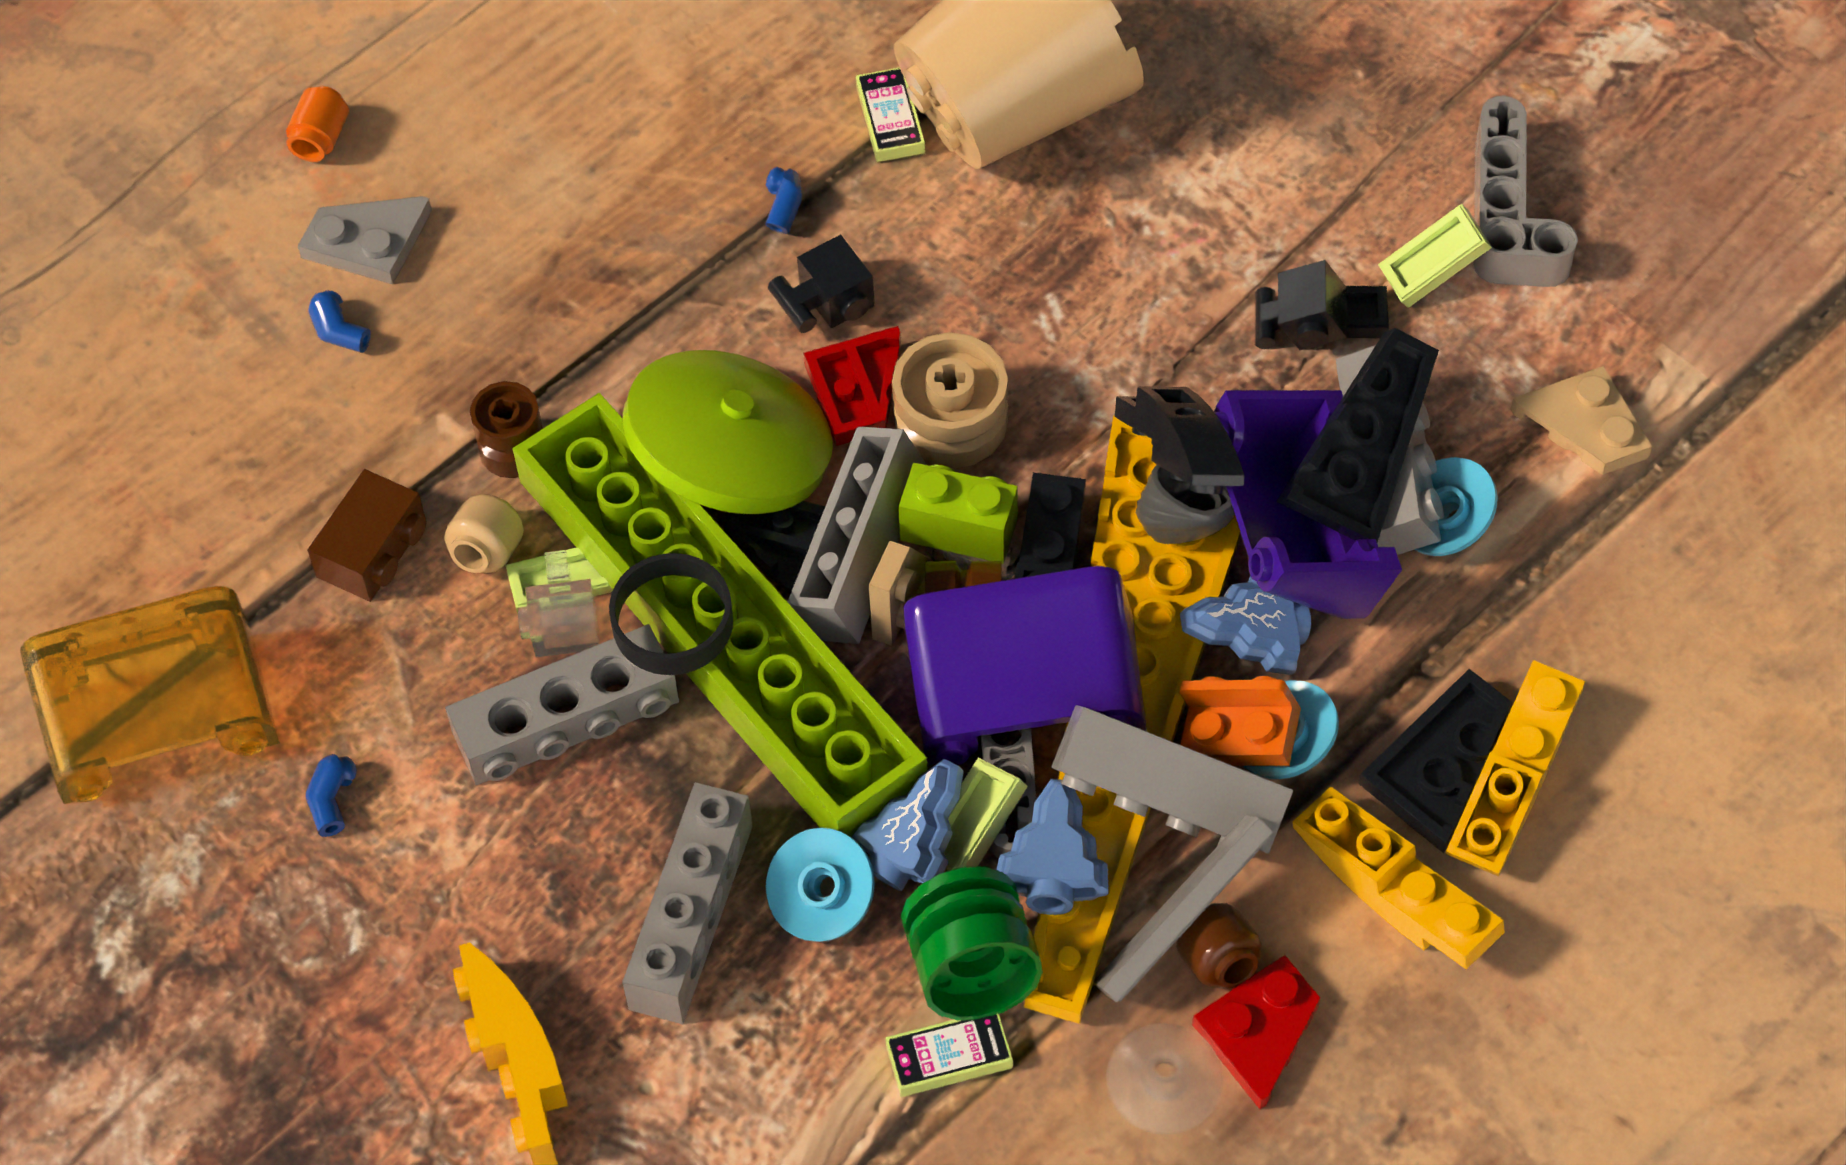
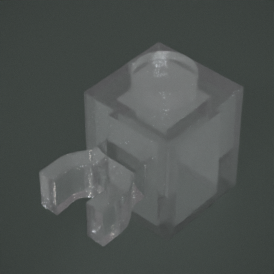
[518,550,600,657]

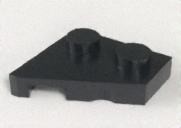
[724,501,825,594]

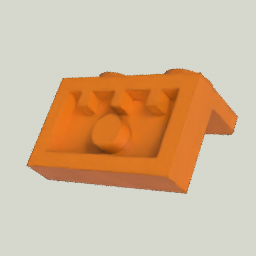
[1179,676,1301,766]

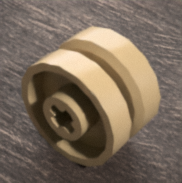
[892,332,1008,469]

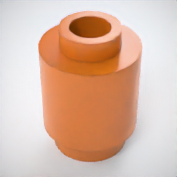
[286,86,349,162]

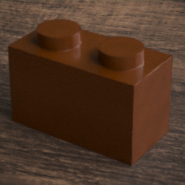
[307,469,426,602]

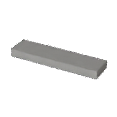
[1093,814,1273,1002]

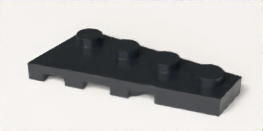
[1276,328,1439,543]

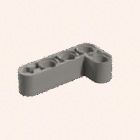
[1474,96,1578,287]

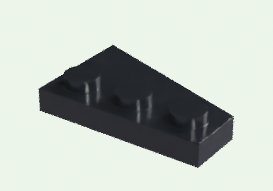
[1359,669,1512,853]

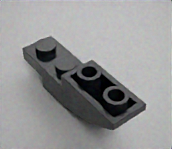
[1115,386,1245,494]
[1015,472,1086,579]

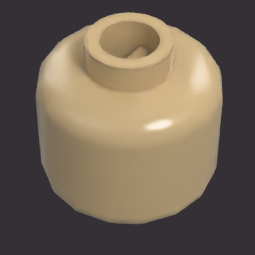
[444,494,524,574]

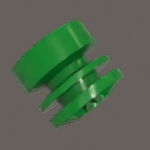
[901,867,1043,1021]

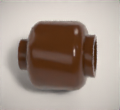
[1176,903,1262,988]

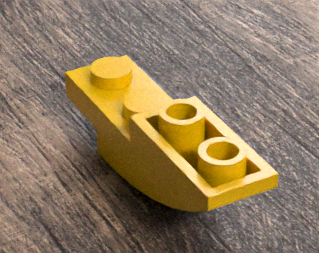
[1446,660,1585,876]
[1292,787,1505,970]
[453,942,569,1165]

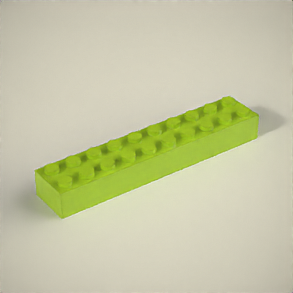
[512,392,927,837]

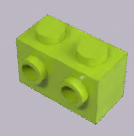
[898,462,1018,564]

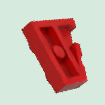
[803,326,901,446]
[1192,955,1320,1110]

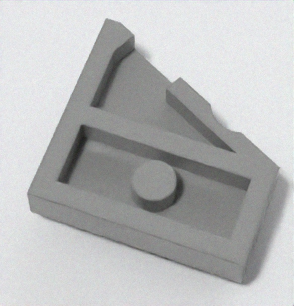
[298,196,432,284]

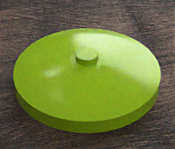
[622,350,833,514]

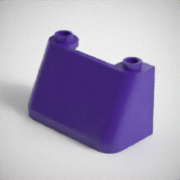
[1214,390,1402,619]
[904,566,1147,765]

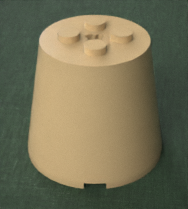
[894,0,1144,169]

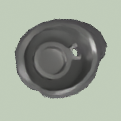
[1135,465,1235,544]

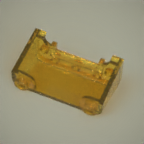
[20,586,280,804]

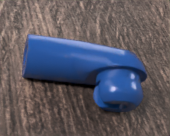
[765,167,802,234]
[308,290,371,353]
[305,754,356,837]

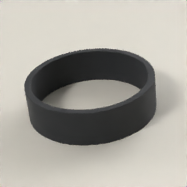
[609,553,733,675]

